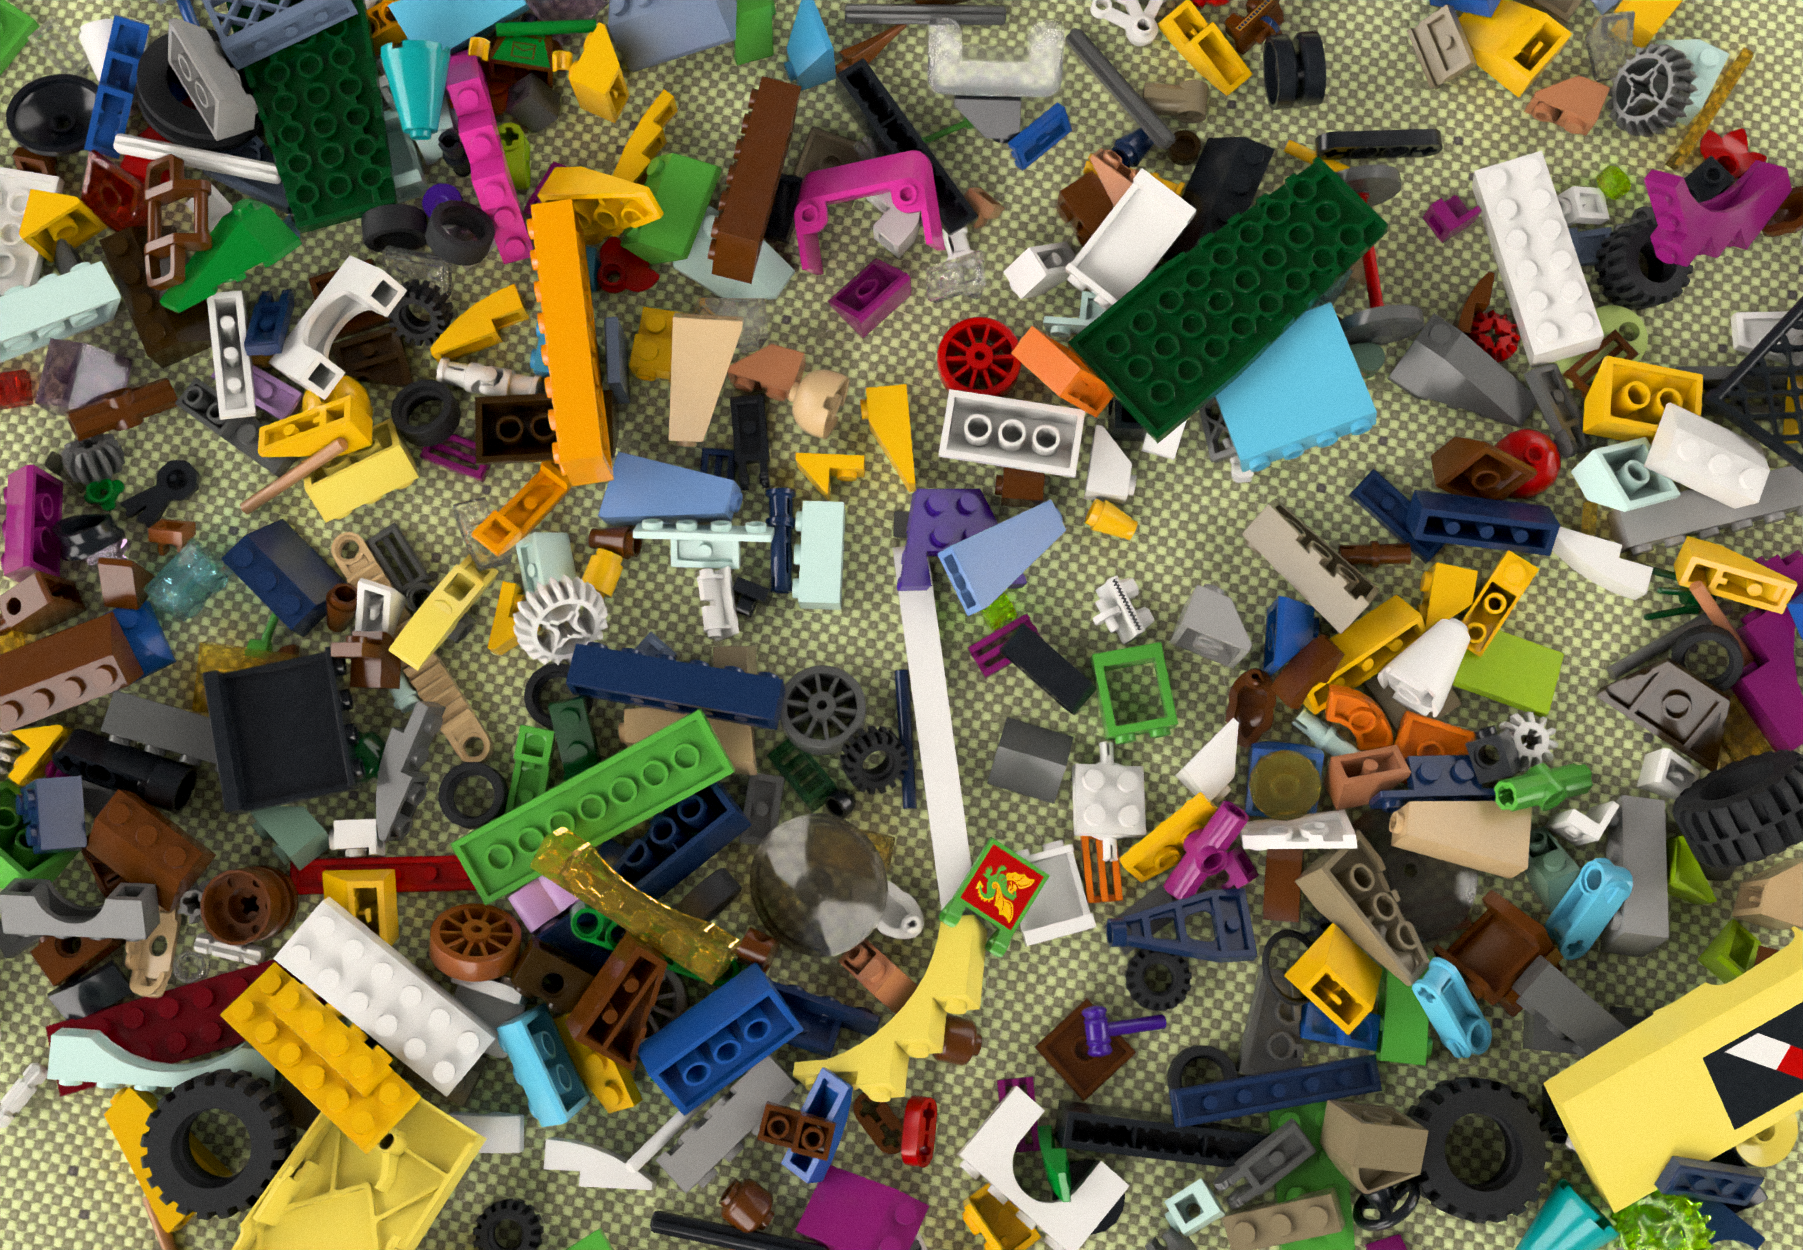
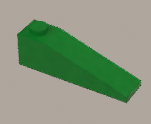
[159,198,302,313]

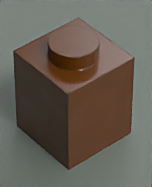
[995,467,1045,508]

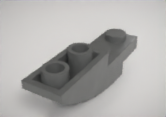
[175,377,298,478]
[376,701,446,842]

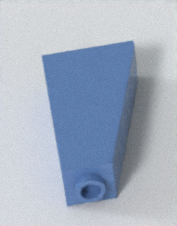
[598,451,743,526]
[937,499,1066,616]

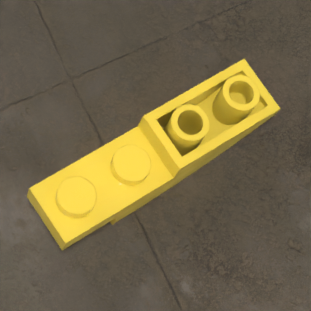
[388,552,499,671]

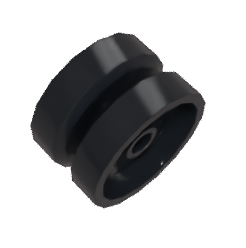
[1263,30,1326,110]

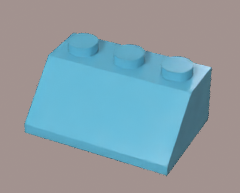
[496,1003,591,1127]

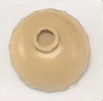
[788,369,850,439]

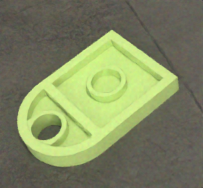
[1548,305,1648,391]

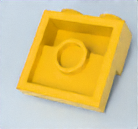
[629,307,683,383]

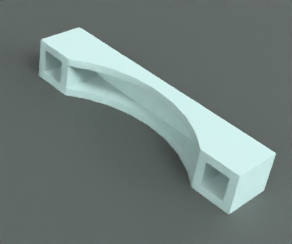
[47,1028,281,1093]

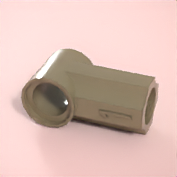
[1142,80,1208,123]

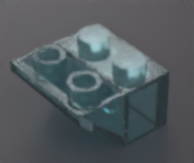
[144,538,233,622]

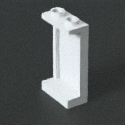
[1065,168,1197,310]

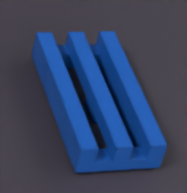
[1008,102,1072,171]

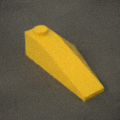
[537,166,664,245]

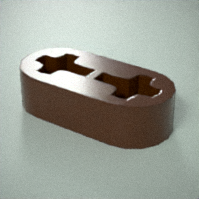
[853,1093,903,1155]

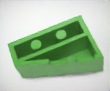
[734,0,776,66]

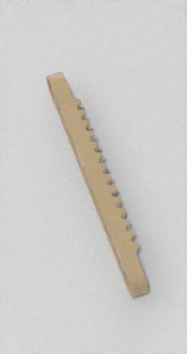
[331,532,494,763]

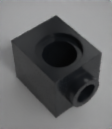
[1465,725,1522,784]

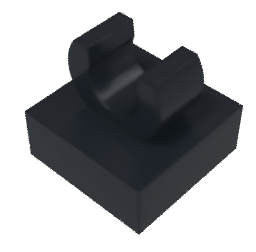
[733,577,773,618]

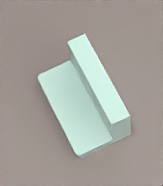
[516,532,577,601]

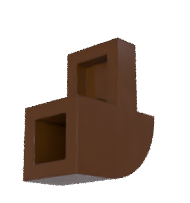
[331,631,401,689]

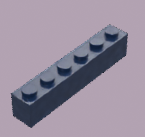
[566,642,786,730]

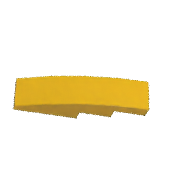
[612,89,678,186]

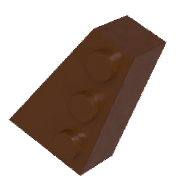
[565,931,668,1072]

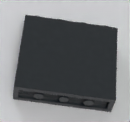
[202,646,366,815]

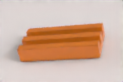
[1080,836,1123,904]

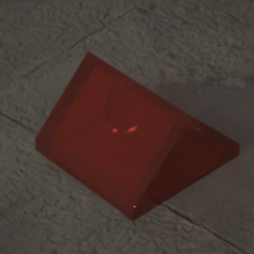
[80,149,147,232]

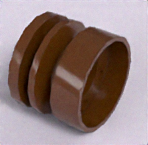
[200,865,298,945]

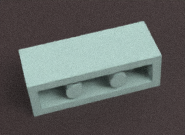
[792,501,846,610]

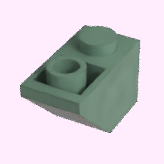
[250,806,329,871]
[1525,826,1581,912]

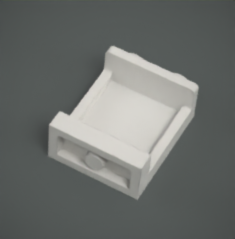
[1015,840,1096,947]

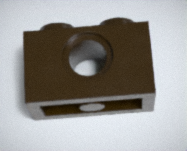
[511,935,597,1014]

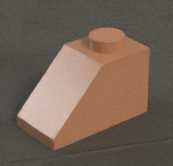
[1324,745,1411,811]

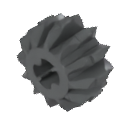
[61,433,125,485]

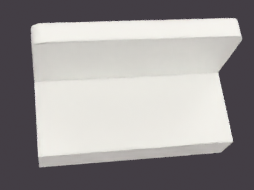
[1545,801,1619,846]

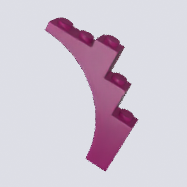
[446,49,535,265]

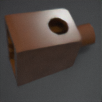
[0,571,87,636]

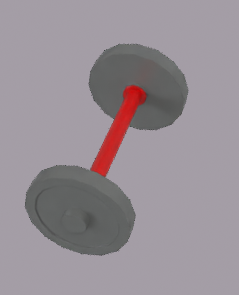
[1335,164,1424,345]

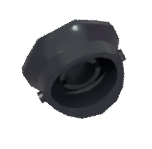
[52,514,125,561]

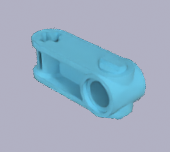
[1544,858,1633,960]
[1412,957,1492,1058]

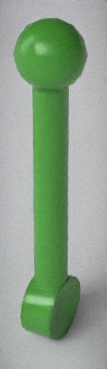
[921,117,974,144]

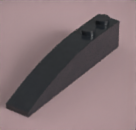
[835,58,978,236]
[1054,1100,1270,1168]

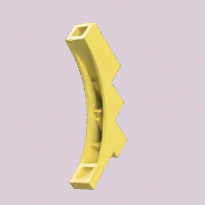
[793,914,987,1102]

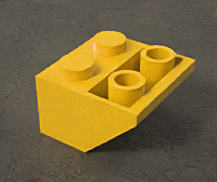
[569,22,630,123]
[322,869,399,946]
[1284,923,1383,1035]

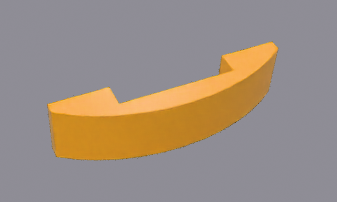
[471,461,572,557]

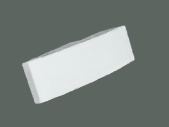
[1552,527,1653,600]
[544,1137,657,1190]

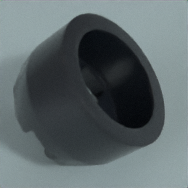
[825,788,856,819]

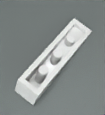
[207,290,256,420]

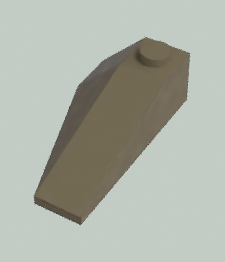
[1295,829,1430,986]

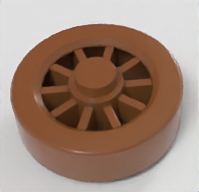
[429,903,522,982]

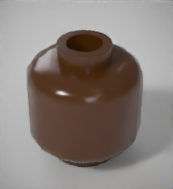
[932,1014,982,1066]
[719,1178,775,1233]

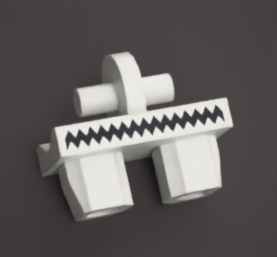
[1093,576,1154,645]

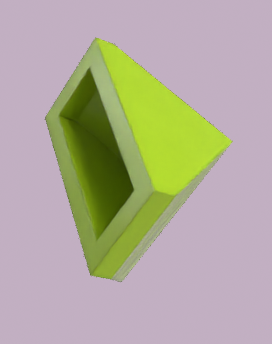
[1666,835,1717,905]
[1697,918,1761,984]

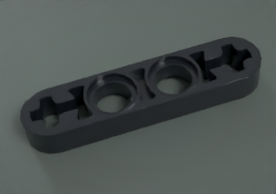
[1315,129,1443,160]

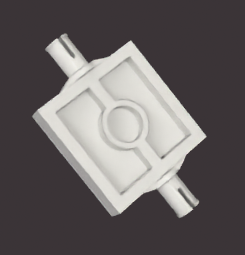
[1072,742,1146,862]

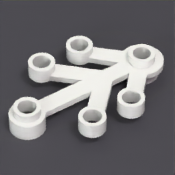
[1090,0,1167,46]

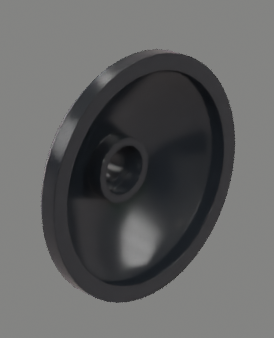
[6,74,98,156]

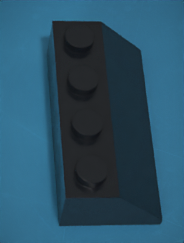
[1163,136,1275,260]

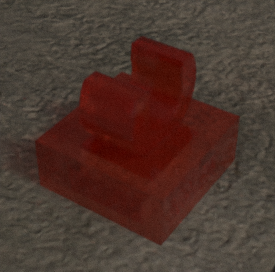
[0,369,33,410]

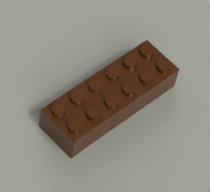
[708,76,802,284]

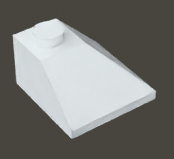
[1175,718,1239,804]

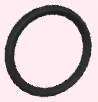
[1262,929,1313,1006]

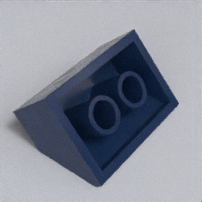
[221,519,348,637]

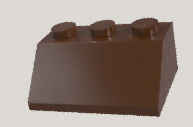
[86,789,216,913]

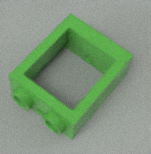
[1090,642,1178,745]

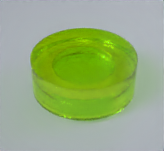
[1596,166,1631,200]

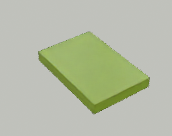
[1452,630,1564,717]

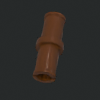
[1338,541,1411,568]

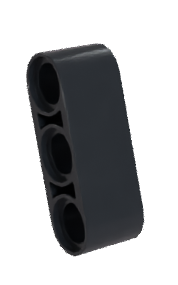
[999,623,1097,715]

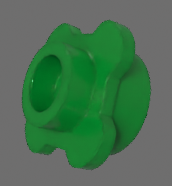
[84,478,125,511]

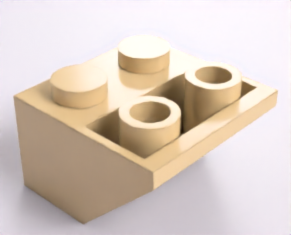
[1732,858,1803,930]

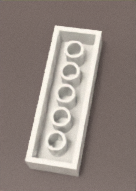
[1472,151,1604,368]
[273,897,498,1097]

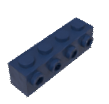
[1406,490,1560,556]

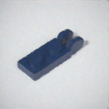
[244,289,295,356]

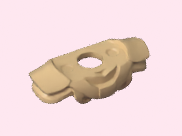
[125,902,182,998]

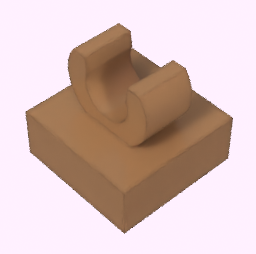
[964,187,1005,229]

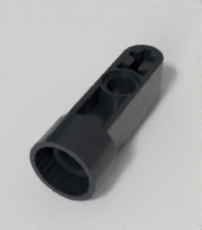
[52,729,197,814]

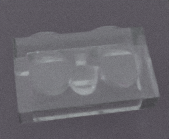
[382,245,452,297]

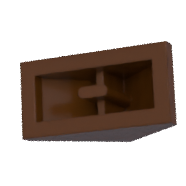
[97,557,159,610]

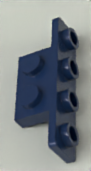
[1369,755,1496,813]
[767,976,881,1058]

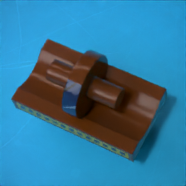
[1225,0,1284,55]

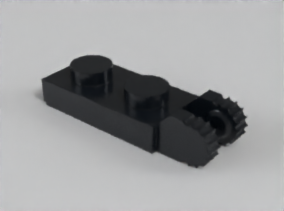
[730,394,770,491]

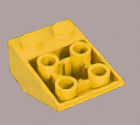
[1458,0,1572,98]

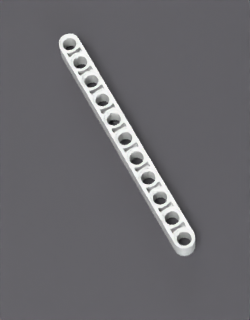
[893,546,978,918]

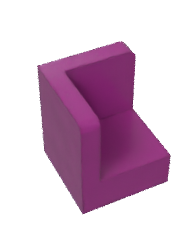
[1423,195,1482,244]

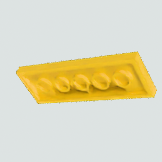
[220,962,422,1155]

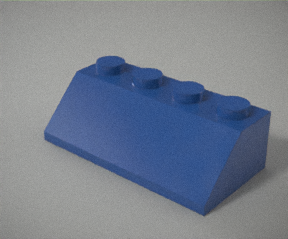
[638,962,804,1116]

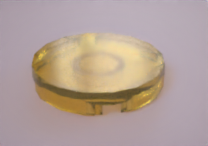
[1248,750,1322,821]

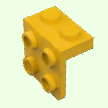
[962,1182,1042,1250]

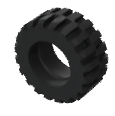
[1672,750,1803,868]
[140,1069,297,1220]
[1407,1077,1553,1224]

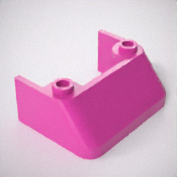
[794,150,945,275]

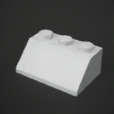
[1644,402,1770,509]

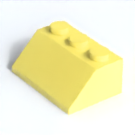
[301,418,419,523]

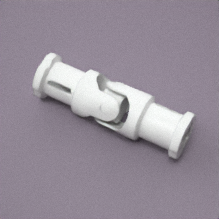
[436,357,544,396]

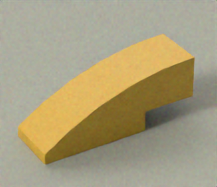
[1157,0,1253,96]
[430,284,530,363]

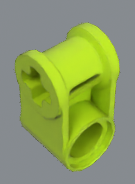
[498,122,531,190]

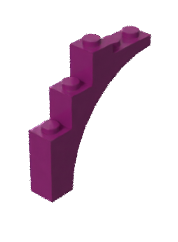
[1644,160,1792,267]
[1730,549,1803,752]

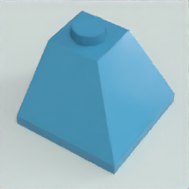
[784,0,836,91]

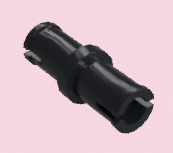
[438,131,471,177]

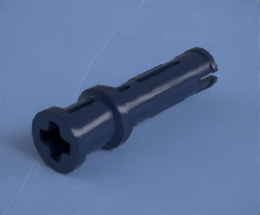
[765,488,796,594]

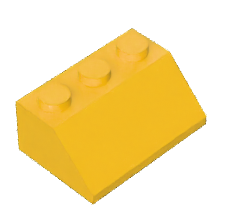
[1582,356,1703,445]

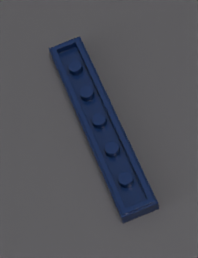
[1169,1054,1382,1128]

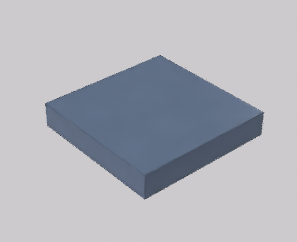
[604,317,630,404]

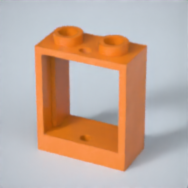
[1011,326,1113,418]

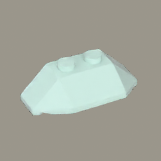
[673,205,795,303]

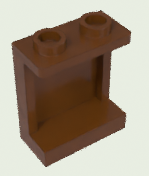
[1432,889,1554,1006]

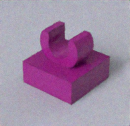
[1221,845,1259,889]

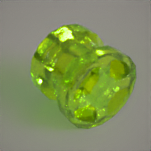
[980,592,1018,632]

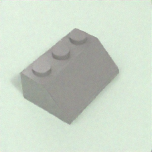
[168,18,258,141]
[1169,584,1252,669]

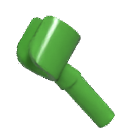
[246,612,279,659]

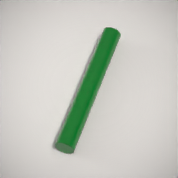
[495,19,597,37]

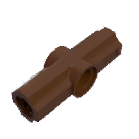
[66,377,178,441]

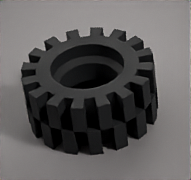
[386,279,454,346]
[840,725,909,795]
[1125,949,1192,1011]
[473,1198,544,1250]

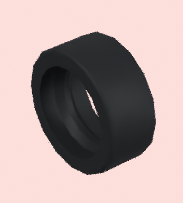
[425,200,495,266]
[361,204,427,253]
[391,379,461,447]
[1671,625,1744,692]
[524,663,594,730]
[438,762,509,830]
[673,868,742,933]
[1167,1045,1238,1090]

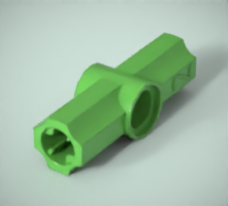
[1494,763,1593,812]

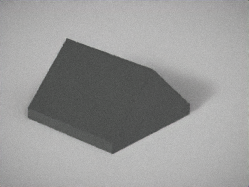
[987,717,1074,804]

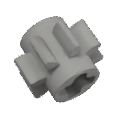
[177,880,211,924]

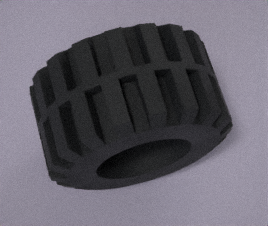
[1594,219,1693,311]

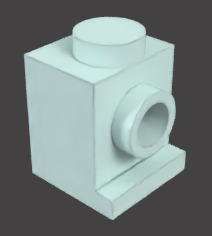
[1164,1178,1225,1237]

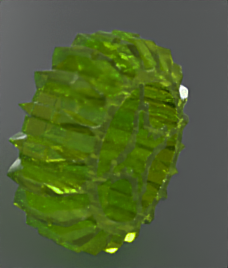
[1610,1190,1716,1250]

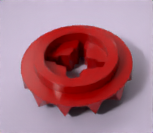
[1468,310,1521,363]

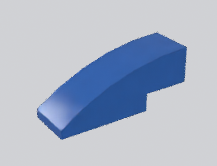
[781,1067,853,1184]

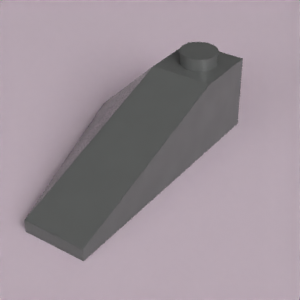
[1387,313,1537,428]

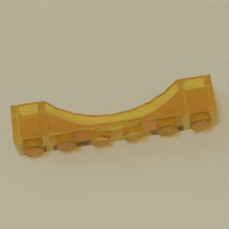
[529,827,742,985]

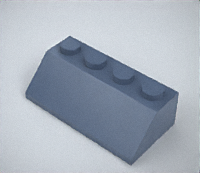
[608,0,737,72]

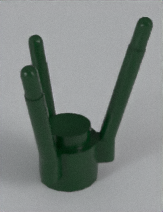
[1639,563,1717,620]

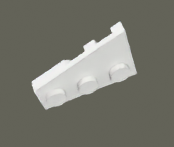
[1731,311,1803,366]
[1240,809,1357,851]

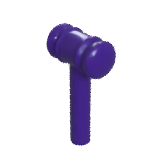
[1082,1005,1166,1057]

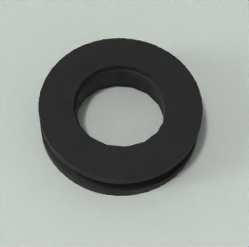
[137,29,264,152]

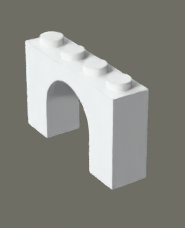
[268,255,407,400]
[957,1086,1129,1250]

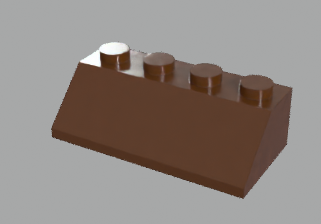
[0,611,144,733]

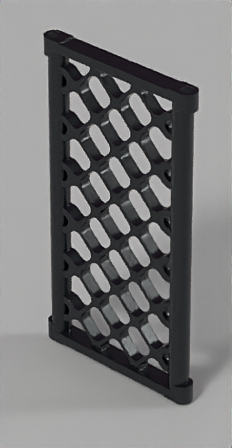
[1702,296,1803,473]

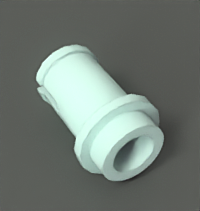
[388,668,420,713]

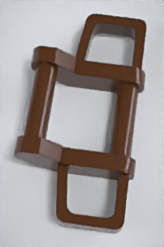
[144,154,212,291]

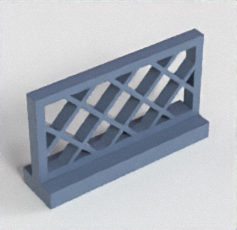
[202,0,358,70]

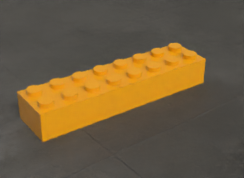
[527,199,614,486]

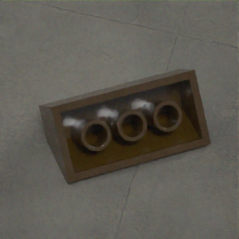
[99,225,212,369]
[475,390,619,465]

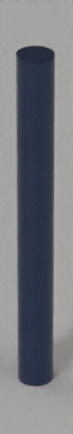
[894,670,917,809]

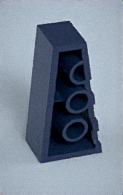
[607,780,752,913]

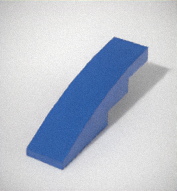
[84,14,150,159]

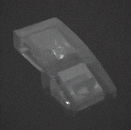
[453,497,512,571]

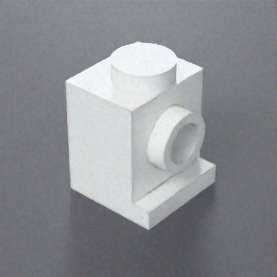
[329,819,386,857]

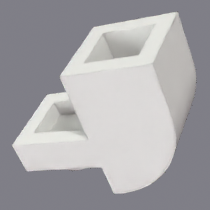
[866,192,920,259]

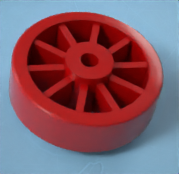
[937,317,1022,397]

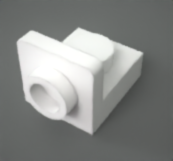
[1557,186,1610,227]

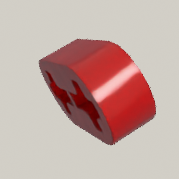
[901,1095,937,1168]

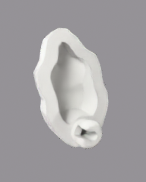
[853,880,924,940]

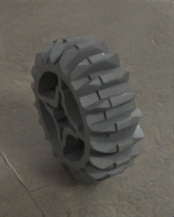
[1605,44,1698,137]

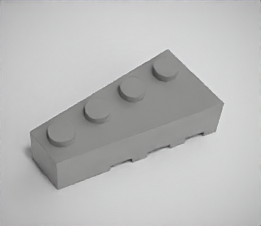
[1600,795,1669,957]
[656,1054,799,1193]

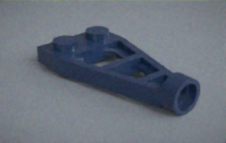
[1106,888,1258,963]

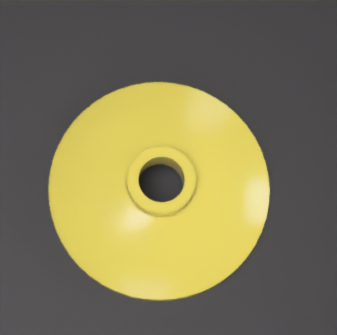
[1734,1113,1798,1167]

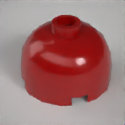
[1494,429,1561,499]

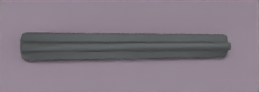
[845,3,1006,25]
[1066,28,1176,150]

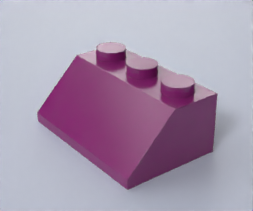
[1,464,63,583]

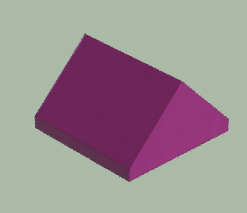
[827,258,911,339]

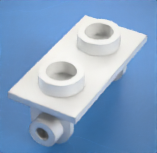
[697,566,739,641]

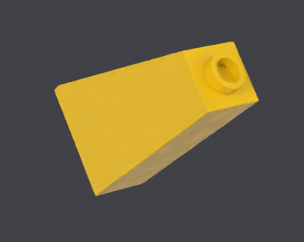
[104,1086,232,1233]

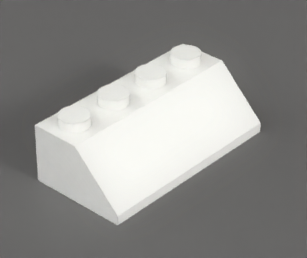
[938,389,1085,478]

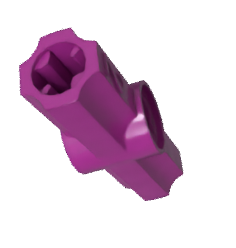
[1163,800,1249,900]

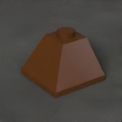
[1431,436,1537,500]

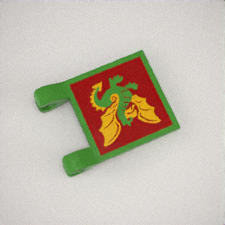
[939,837,1050,958]

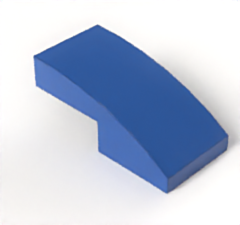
[1299,1002,1381,1051]

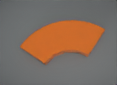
[1325,685,1394,750]

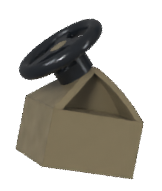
[1320,1100,1429,1231]

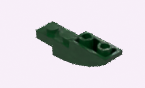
[548,695,601,781]

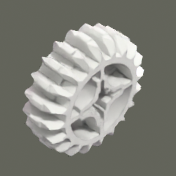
[513,574,608,665]

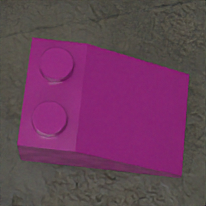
[795,1165,929,1250]

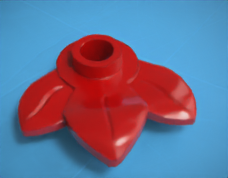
[1700,128,1767,183]
[597,236,660,294]

